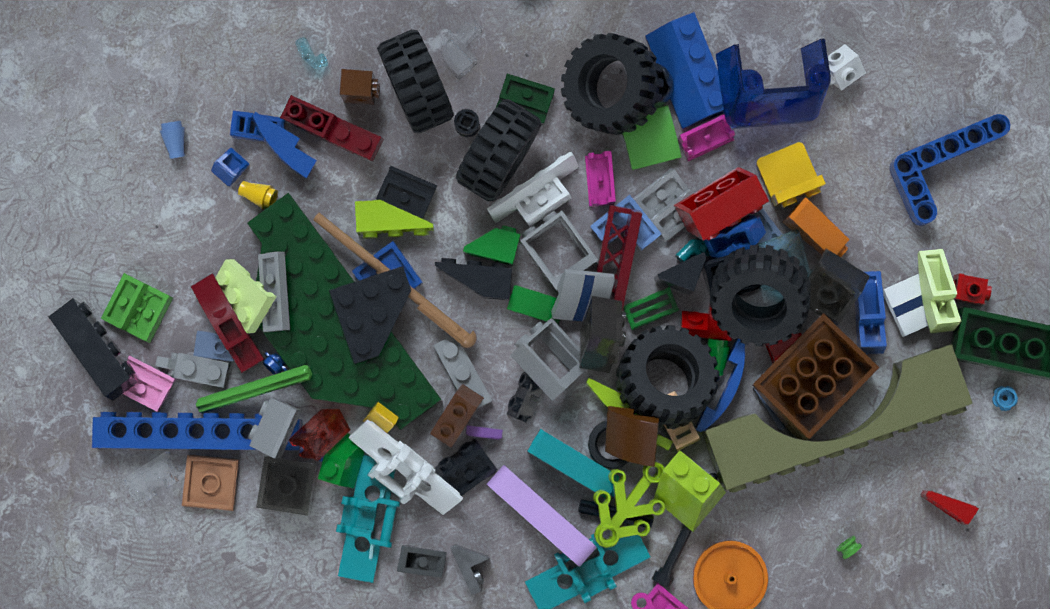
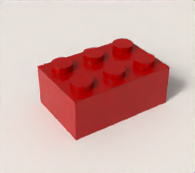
[674,167,769,241]

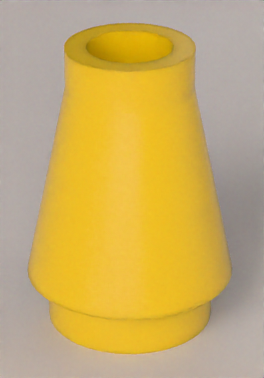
[238,181,278,209]

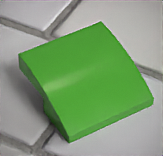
[622,105,681,170]
[101,273,173,343]

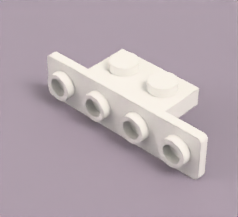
[487,152,579,227]

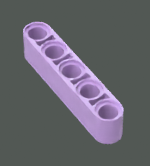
[487,465,597,567]

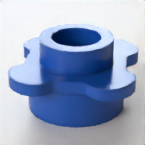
[262,352,288,375]

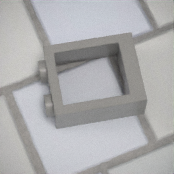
[520,211,598,292]
[510,318,593,401]

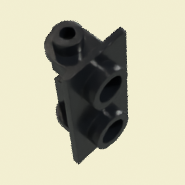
[507,372,543,423]

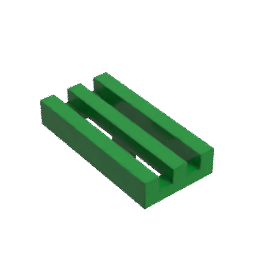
[623,287,679,330]

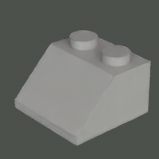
[248,398,302,459]

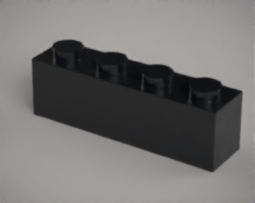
[48,298,137,401]

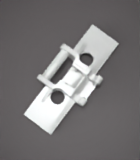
[349,420,463,515]

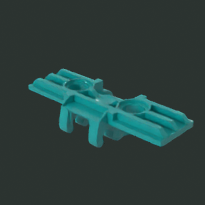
[336,455,400,583]
[525,534,651,609]

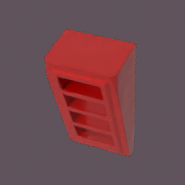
[920,490,979,525]

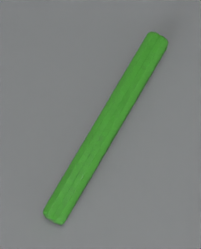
[196,365,312,413]

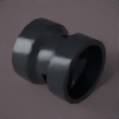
[454,109,480,138]

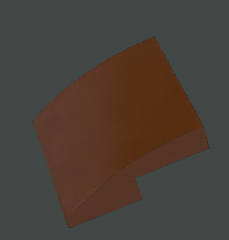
[605,406,659,467]

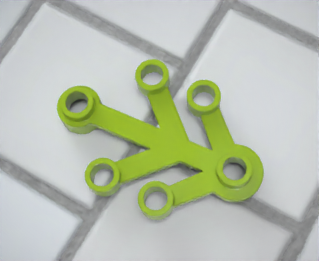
[593,462,665,548]

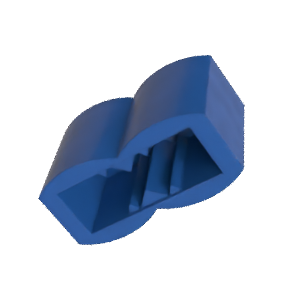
[704,215,766,258]

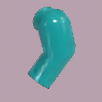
[675,239,710,263]

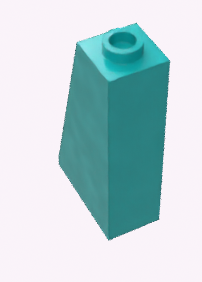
[527,429,620,498]

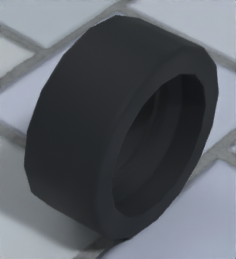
[588,421,629,469]

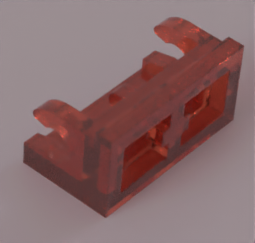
[289,409,351,461]

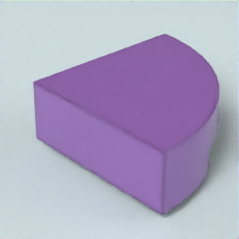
[466,425,503,440]

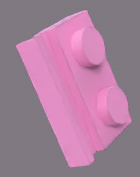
[123,355,176,412]

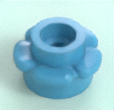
[992,386,1018,411]

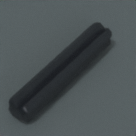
[578,499,654,528]

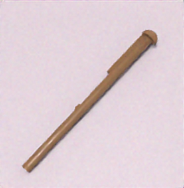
[313,212,477,348]

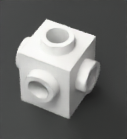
[820,44,866,91]

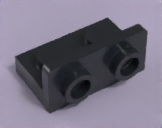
[434,439,498,496]

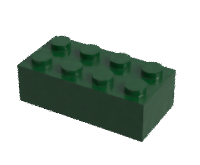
[950,307,1050,380]

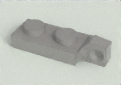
[155,353,230,388]

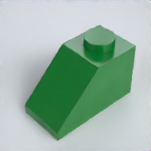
[463,225,520,266]
[318,432,364,488]

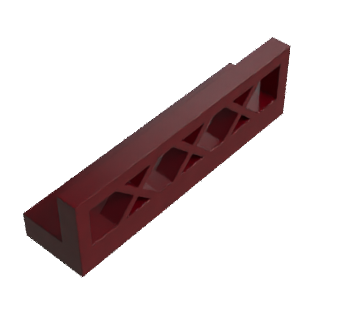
[596,205,642,314]

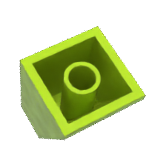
[653,450,726,532]

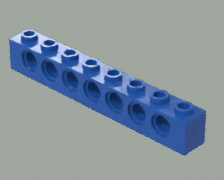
[92,412,302,450]

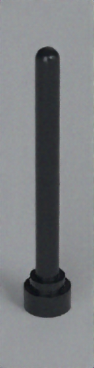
[651,473,718,589]

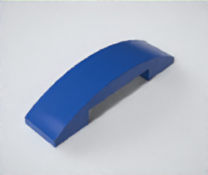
[695,338,745,432]

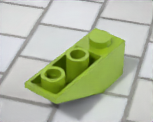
[355,200,434,239]

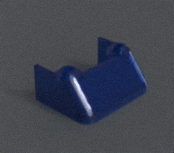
[716,39,831,129]

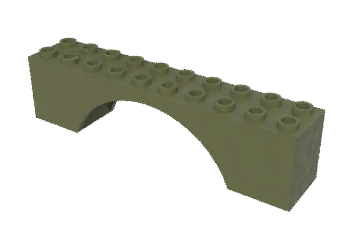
[702,344,973,493]

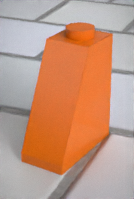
[782,197,850,261]

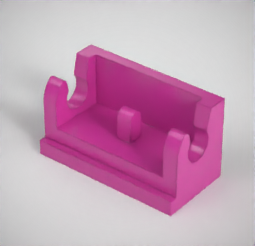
[678,114,735,162]
[585,151,616,207]

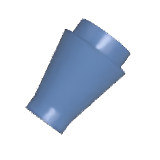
[160,121,185,159]

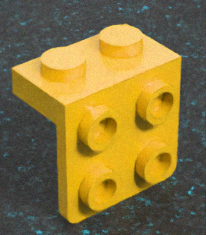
[756,142,826,208]

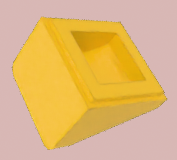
[363,402,399,433]

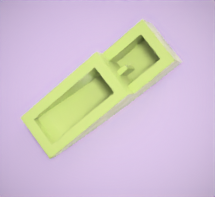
[918,249,961,333]

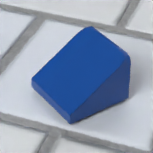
[211,148,250,186]

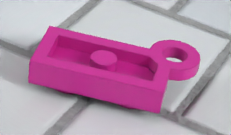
[631,582,689,609]

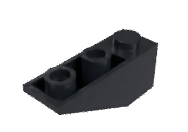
[435,258,512,301]

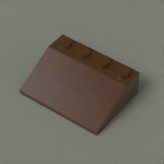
[752,313,880,441]

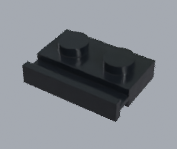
[376,165,438,219]

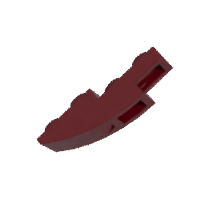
[280,95,384,162]
[191,273,265,373]

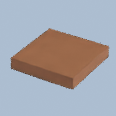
[182,455,239,511]

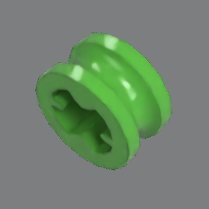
[836,535,862,560]

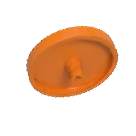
[693,540,768,609]

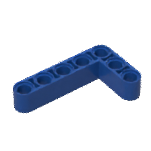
[889,114,1011,226]

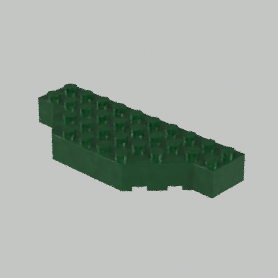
[247,193,442,430]

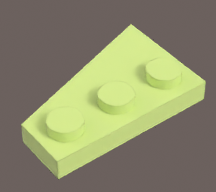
[216,259,276,333]

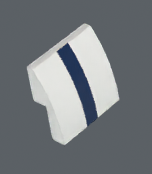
[883,274,928,337]

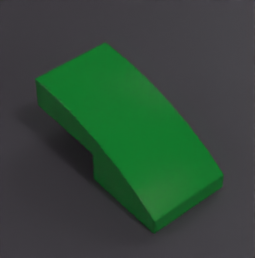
[507,285,561,326]

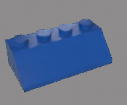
[645,12,732,129]

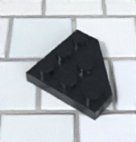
[329,266,411,365]

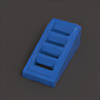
[230,110,286,142]

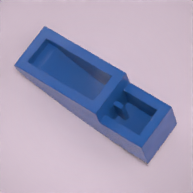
[251,112,317,178]
[854,271,887,354]

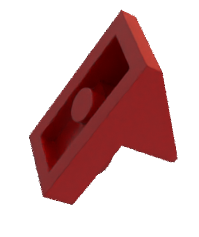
[681,303,732,341]

